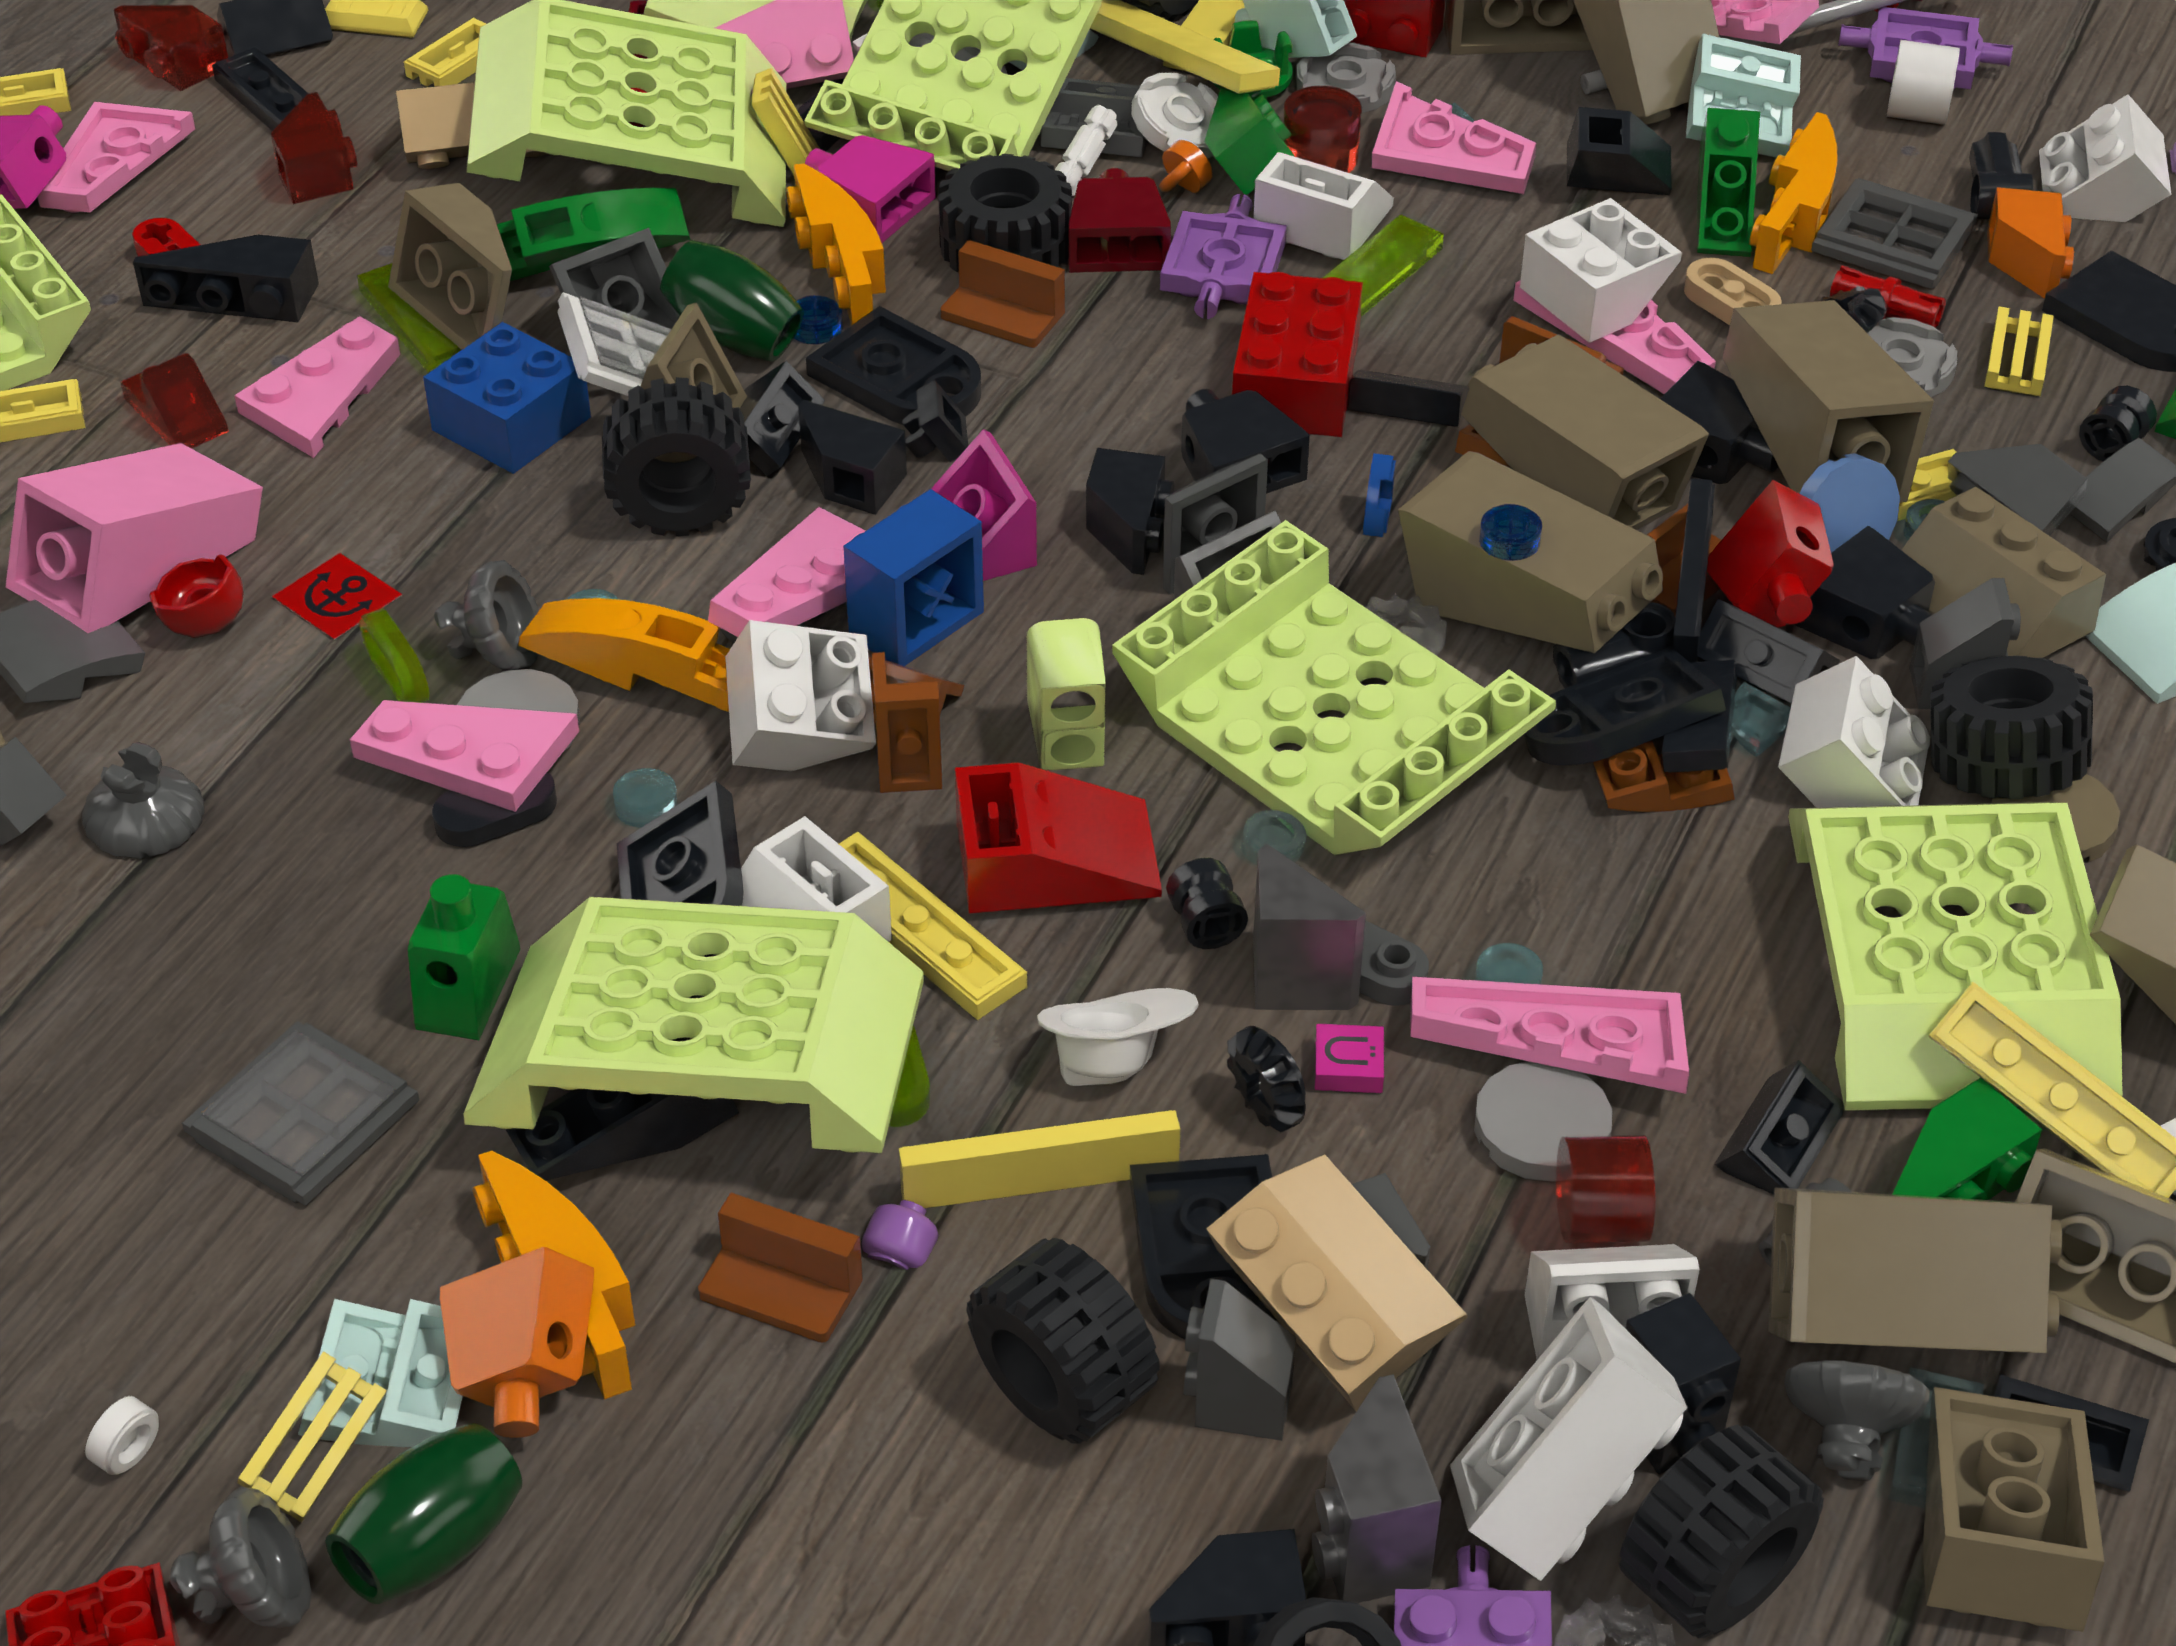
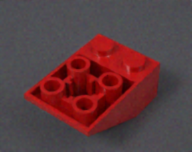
[955,762,1162,914]
[5,1562,180,1646]

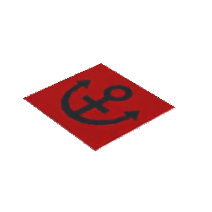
[271,553,403,640]

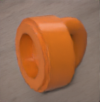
[1159,140,1212,193]

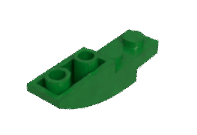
[497,188,691,281]

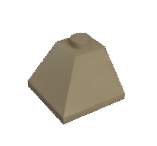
[641,303,747,463]

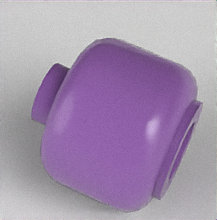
[861,1200,938,1270]

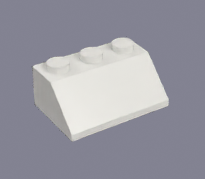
[1450,1297,1687,1581]

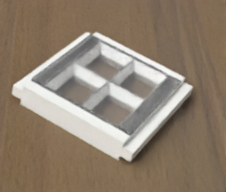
[557,292,671,396]

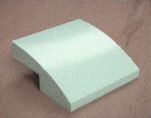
[1686,34,1801,158]
[2085,563,2176,704]
[298,1299,463,1447]

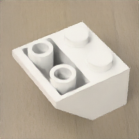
[2039,94,2172,222]
[1254,152,1394,262]
[1520,198,1682,343]
[725,620,876,771]
[1778,656,1930,808]
[741,816,892,942]
[1525,1244,1700,1360]

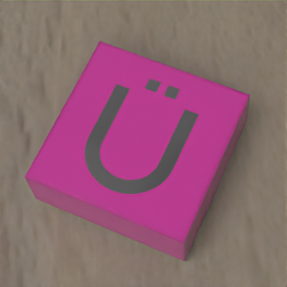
[1315,1024,1384,1093]

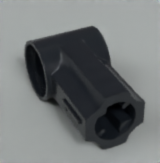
[1969,132,2033,219]
[1553,602,1676,688]

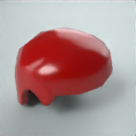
[149,554,244,638]

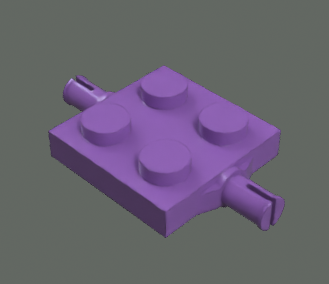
[1838,7,2013,89]
[1160,194,1287,319]
[1394,1545,1552,1646]

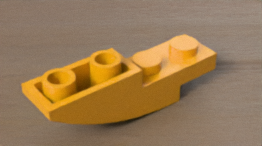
[1750,112,1838,274]
[786,163,886,325]
[518,598,730,712]
[473,1150,635,1400]

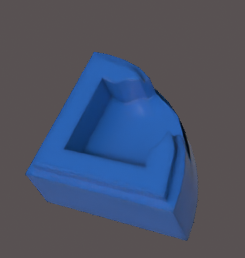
[1363,453,1396,537]

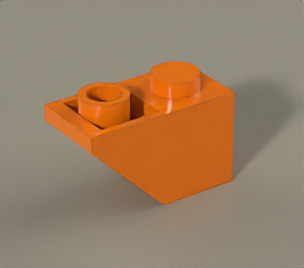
[1987,187,2074,299]

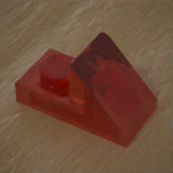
[120,353,229,449]

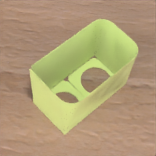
[1027,618,1105,770]

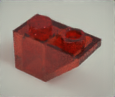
[113,5,228,91]
[271,92,358,204]

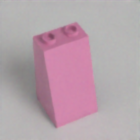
[5,443,263,633]

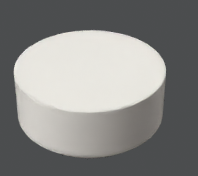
[85,1396,159,1475]

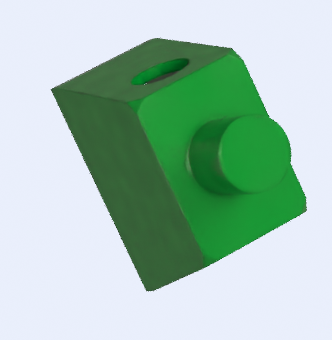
[408,874,520,1041]

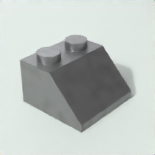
[1312,1374,1442,1603]

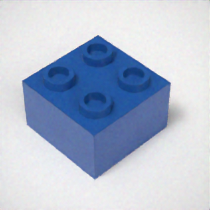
[423,322,591,474]
[843,489,984,666]

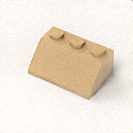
[396,82,548,169]
[1206,1154,1468,1412]

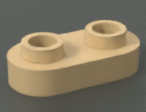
[1684,258,1782,325]

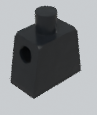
[1660,361,1778,484]
[1181,389,1310,494]
[1794,526,1935,659]

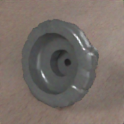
[434,560,539,671]
[82,742,205,859]
[1784,1360,1930,1481]
[170,1487,311,1628]

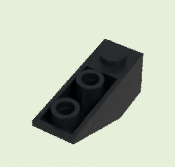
[133,234,319,322]
[506,1038,739,1181]

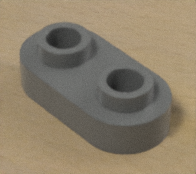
[1359,920,1429,1006]

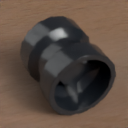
[2079,385,2157,461]
[1166,858,1248,949]

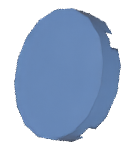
[1800,453,1900,553]

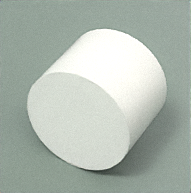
[1886,40,1960,125]

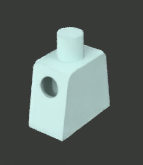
[1235,0,1357,58]

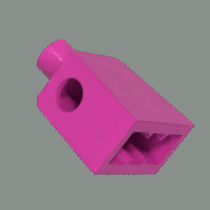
[0,105,66,209]
[804,135,936,243]

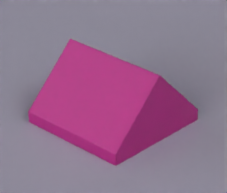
[931,429,1037,581]

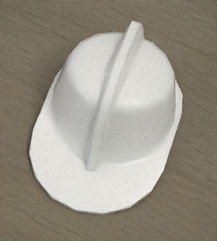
[1037,988,1199,1086]

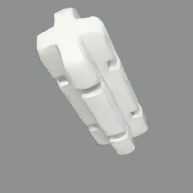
[1055,105,1117,196]

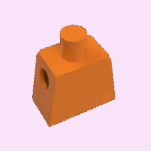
[440,1246,594,1438]

